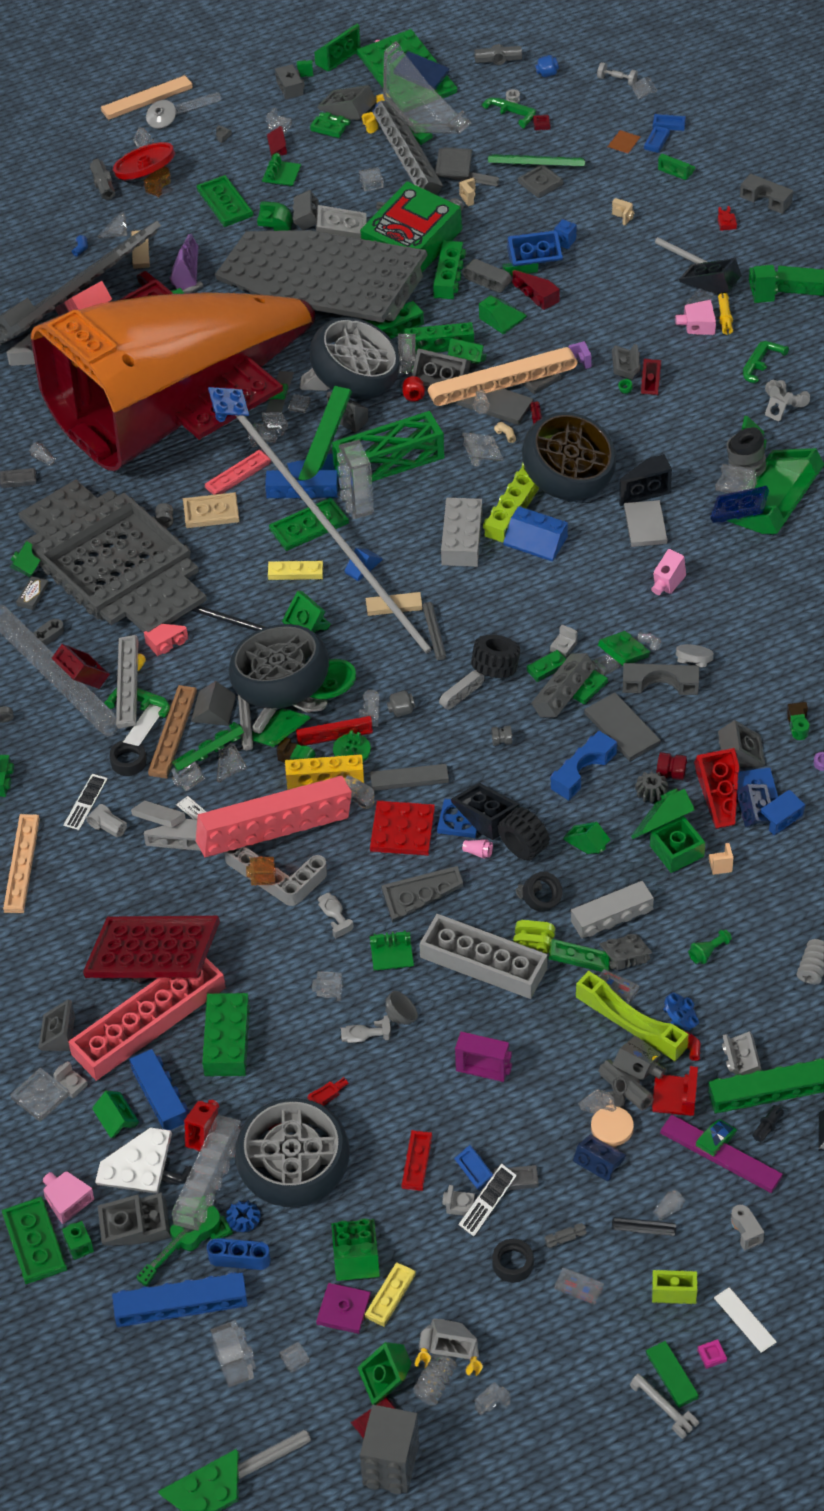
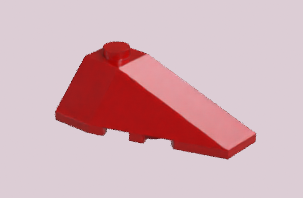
[694,748,739,829]

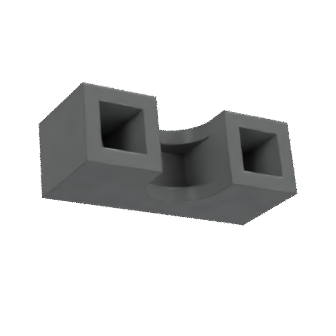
[740,173,793,214]

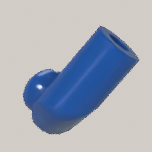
[72,235,88,257]

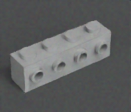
[571,881,654,939]

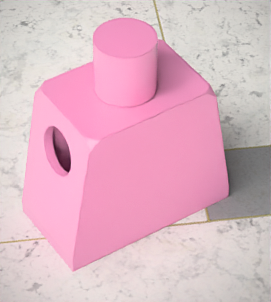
[675,300,716,335]
[651,549,686,595]
[43,1172,94,1224]

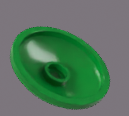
[310,659,356,700]

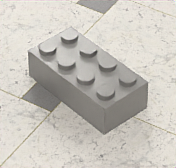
[441,498,482,567]

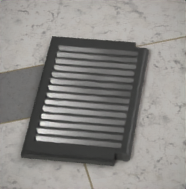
[435,147,472,177]

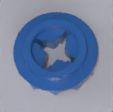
[226,1200,260,1232]

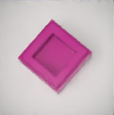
[697,1339,727,1369]

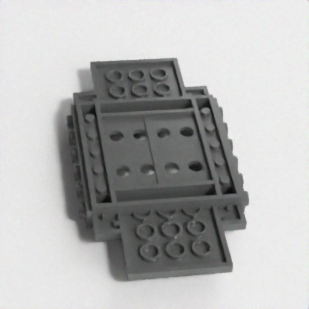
[18,480,207,632]

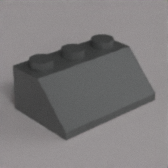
[412,349,471,387]

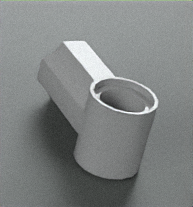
[86,804,127,837]

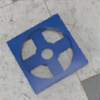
[437,799,477,838]

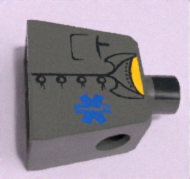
[612,1036,666,1080]

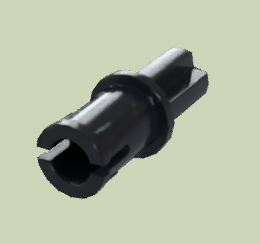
[752,1105,784,1142]

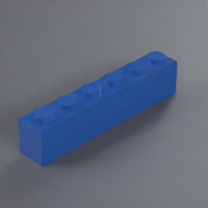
[112,1272,248,1327]

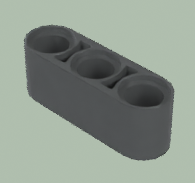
[462,259,512,293]

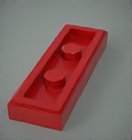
[402,1130,432,1191]

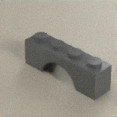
[622,663,699,695]

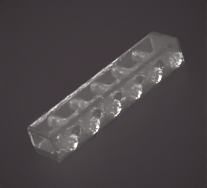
[172,1115,242,1231]

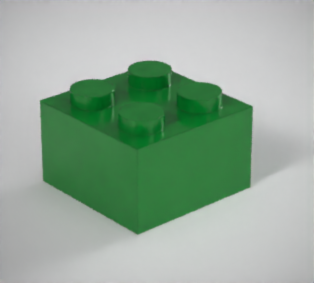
[650,816,705,873]

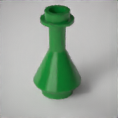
[688,930,732,964]

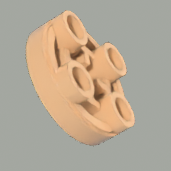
[591,1106,634,1148]

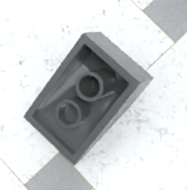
[317,85,377,120]

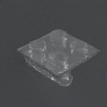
[462,433,504,466]

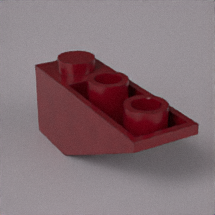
[512,270,560,310]

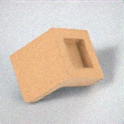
[709,843,733,875]

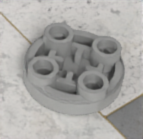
[676,644,714,667]

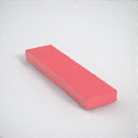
[205,450,271,495]

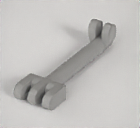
[630,1373,699,1439]

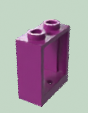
[455,1032,512,1082]

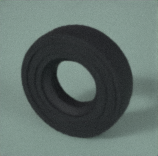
[732,427,764,455]

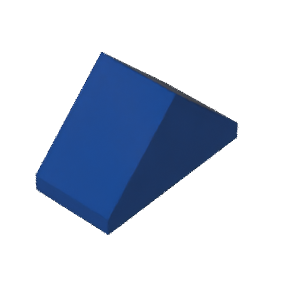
[345,548,382,581]

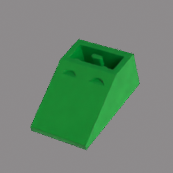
[331,1219,380,1281]

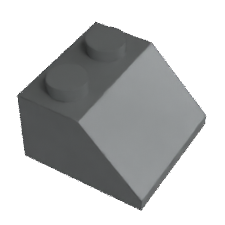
[718,720,765,768]

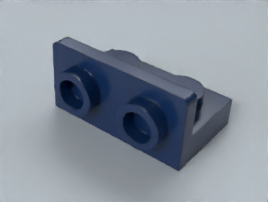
[737,784,771,827]
[573,1134,626,1181]

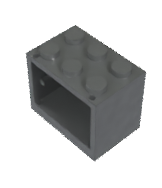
[360,1405,419,1494]

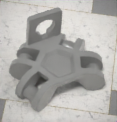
[765,380,810,421]

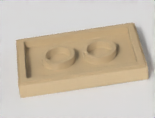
[183,492,239,528]

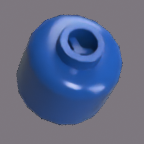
[535,55,559,78]

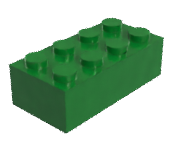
[202,993,250,1076]

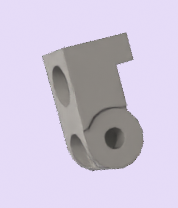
[731,1205,764,1251]

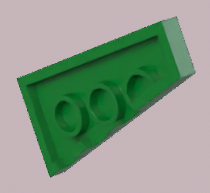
[172,722,244,771]

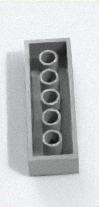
[420,914,548,999]

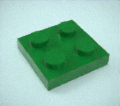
[598,631,650,666]

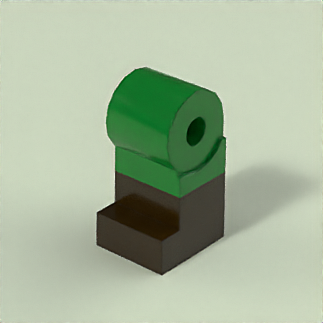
[786,702,809,740]
[277,737,316,763]

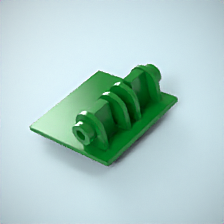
[262,153,301,186]
[370,930,414,971]

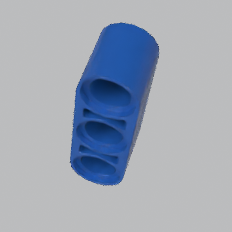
[207,1238,271,1270]

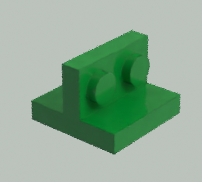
[282,591,331,633]

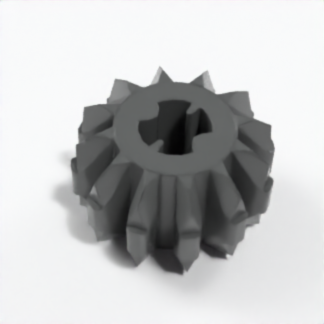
[635,770,668,803]

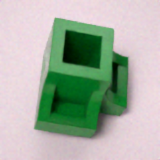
[10,541,40,577]

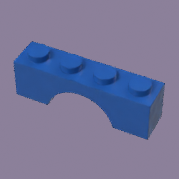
[265,470,338,498]
[550,731,617,801]

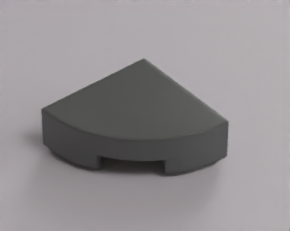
[216,125,232,143]

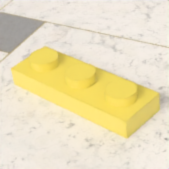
[268,561,323,580]

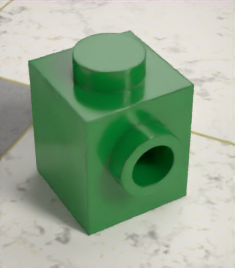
[62,1221,94,1260]

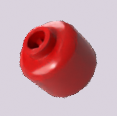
[402,376,425,402]

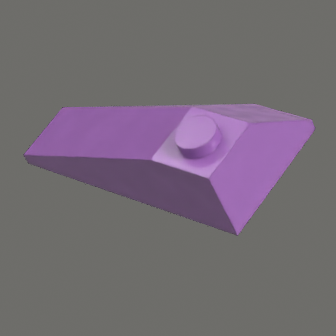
[170,234,198,290]

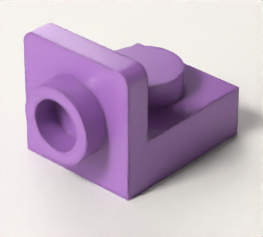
[568,341,592,369]

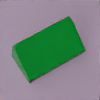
[502,263,538,276]

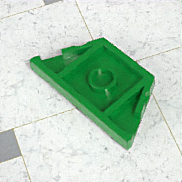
[158,1449,240,1511]

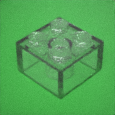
[210,1320,256,1387]

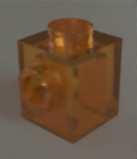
[246,856,276,885]

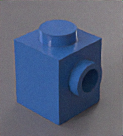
[554,219,577,249]

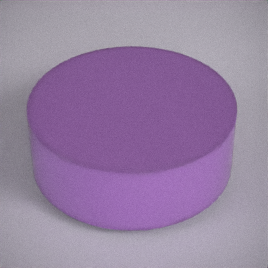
[813,752,824,771]

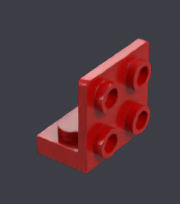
[652,1066,698,1116]

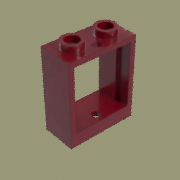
[51,644,110,689]

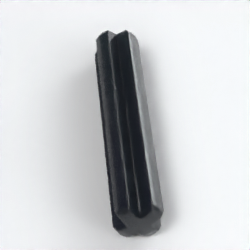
[612,1217,676,1236]

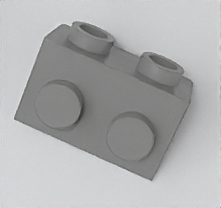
[722,1031,762,1075]

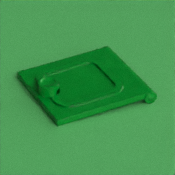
[252,708,310,747]

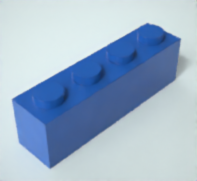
[129,1049,189,1130]

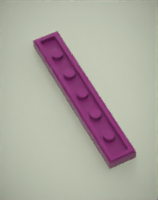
[660,1114,783,1193]

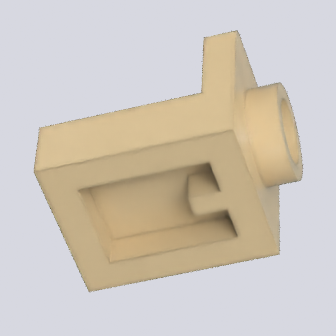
[459,178,475,206]
[612,198,634,225]

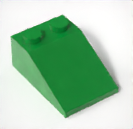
[631,788,695,839]

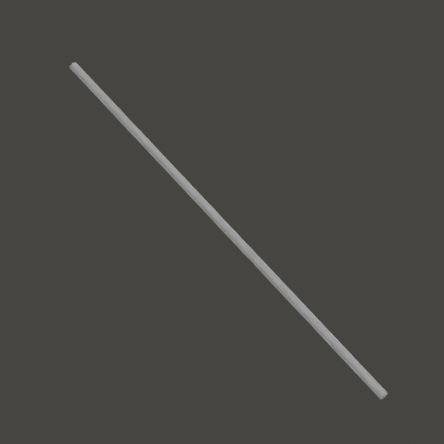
[235,415,431,653]

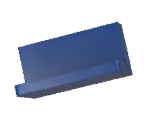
[761,790,805,835]

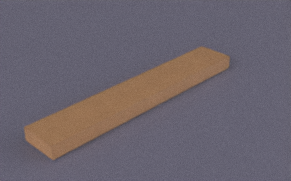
[148,685,197,779]

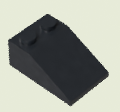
[679,258,742,294]
[619,454,672,506]
[451,782,520,840]

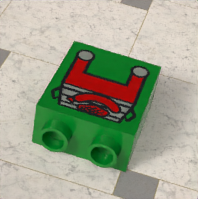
[360,181,462,272]

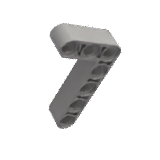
[224,846,327,906]

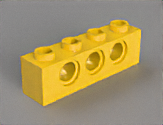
[285,755,364,790]

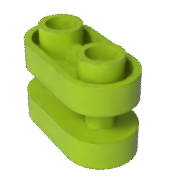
[513,920,556,954]

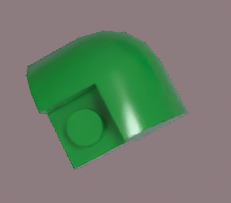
[257,201,293,231]

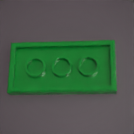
[197,175,254,227]
[269,497,349,551]
[1,1196,67,1285]

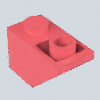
[144,624,188,656]

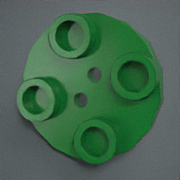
[333,730,371,762]

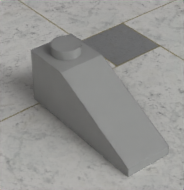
[144,819,201,851]

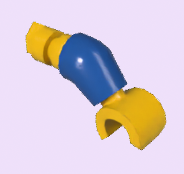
[361,94,388,134]

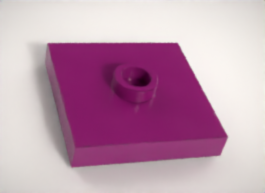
[316,1283,371,1334]

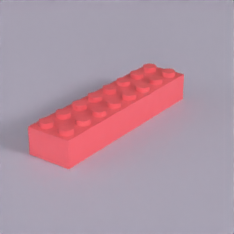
[55,281,112,316]
[196,776,352,857]
[68,958,225,1081]

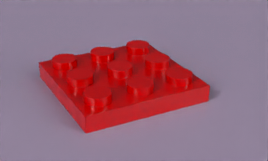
[370,801,435,856]

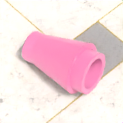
[462,839,493,859]

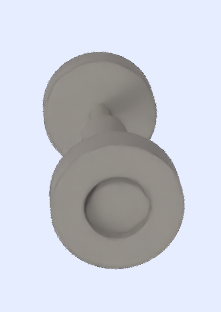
[597,62,638,86]

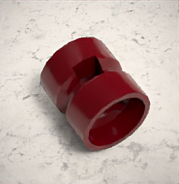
[656,752,687,780]

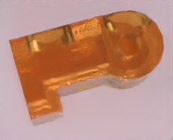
[144,167,171,197]

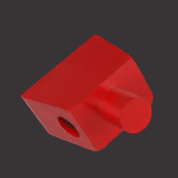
[184,1100,219,1153]

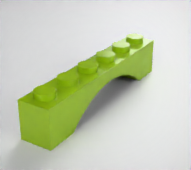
[576,970,688,1061]

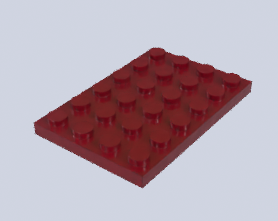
[83,915,220,978]

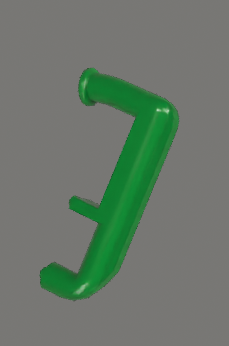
[482,98,536,128]
[743,341,789,384]
[104,687,170,718]

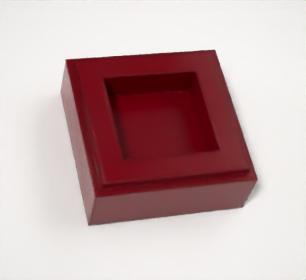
[533,115,550,130]

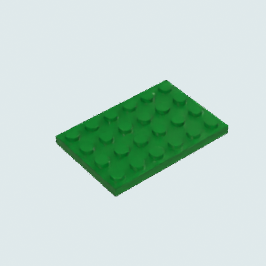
[357,29,457,114]

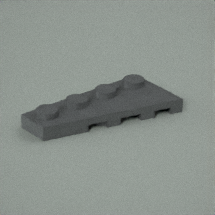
[381,866,463,923]

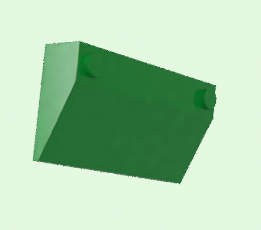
[725,448,824,534]

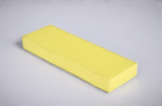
[365,1262,416,1327]

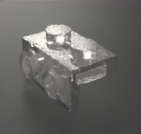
[715,464,757,496]

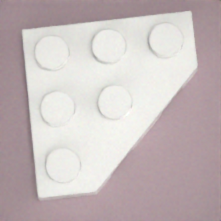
[95,1128,172,1194]

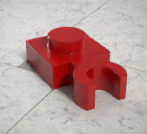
[718,206,737,231]

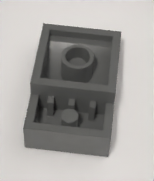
[98,1193,171,1245]

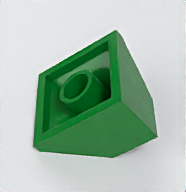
[479,295,527,334]
[357,1342,412,1405]

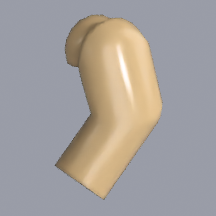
[494,422,516,443]

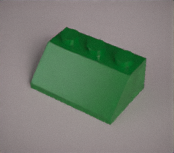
[314,24,361,72]

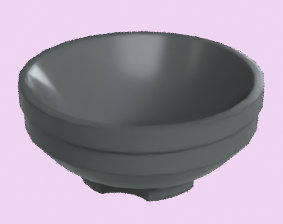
[385,991,418,1025]

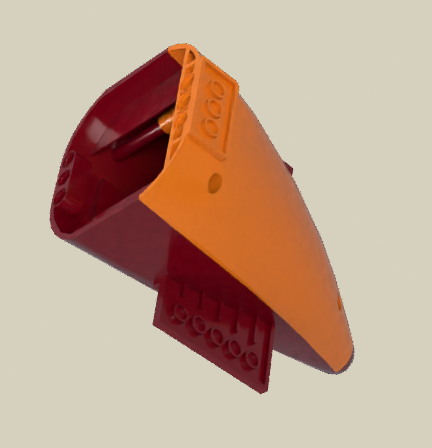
[31,279,316,471]

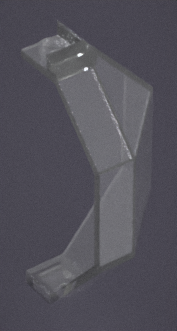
[383,41,471,134]

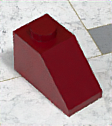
[641,359,662,395]

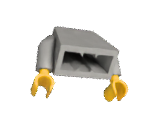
[414,1319,483,1376]

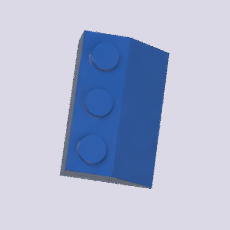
[507,230,563,266]
[503,506,568,562]

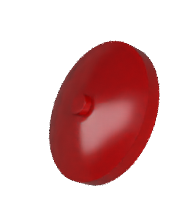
[113,142,175,180]

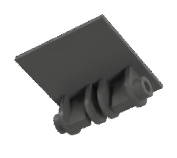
[599,934,652,970]

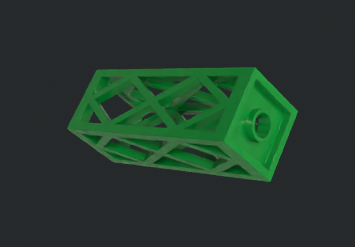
[332,411,444,490]

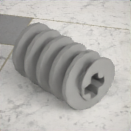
[796,939,824,985]

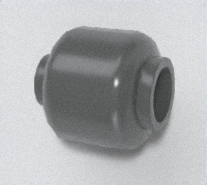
[386,690,415,717]

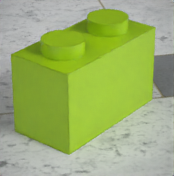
[652,1270,697,1304]

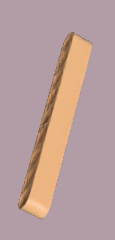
[428,347,578,406]

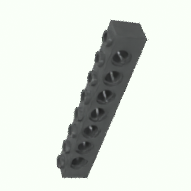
[373,101,443,195]

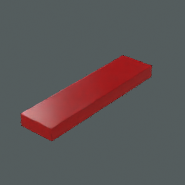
[296,716,373,746]

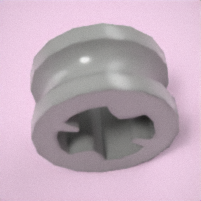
[506,89,520,103]

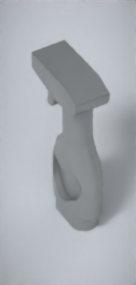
[318,892,354,939]
[341,1015,391,1043]

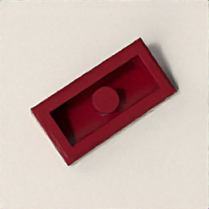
[267,126,287,157]

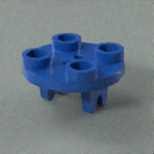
[663,992,699,1030]

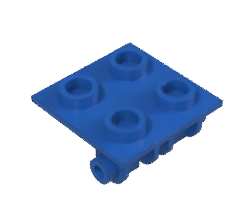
[208,387,249,422]

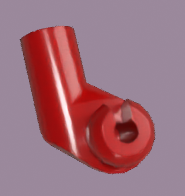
[686,1032,700,1061]

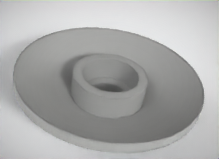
[146,100,176,129]
[293,697,327,712]

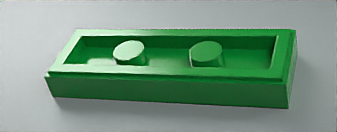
[549,939,610,973]
[646,1341,699,1408]

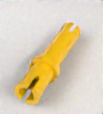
[718,293,733,335]

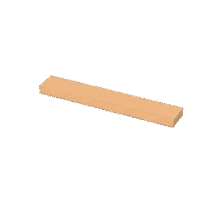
[101,76,192,120]
[3,814,40,913]

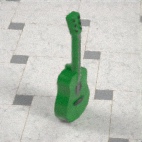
[137,1199,221,1286]

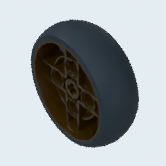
[522,412,616,501]

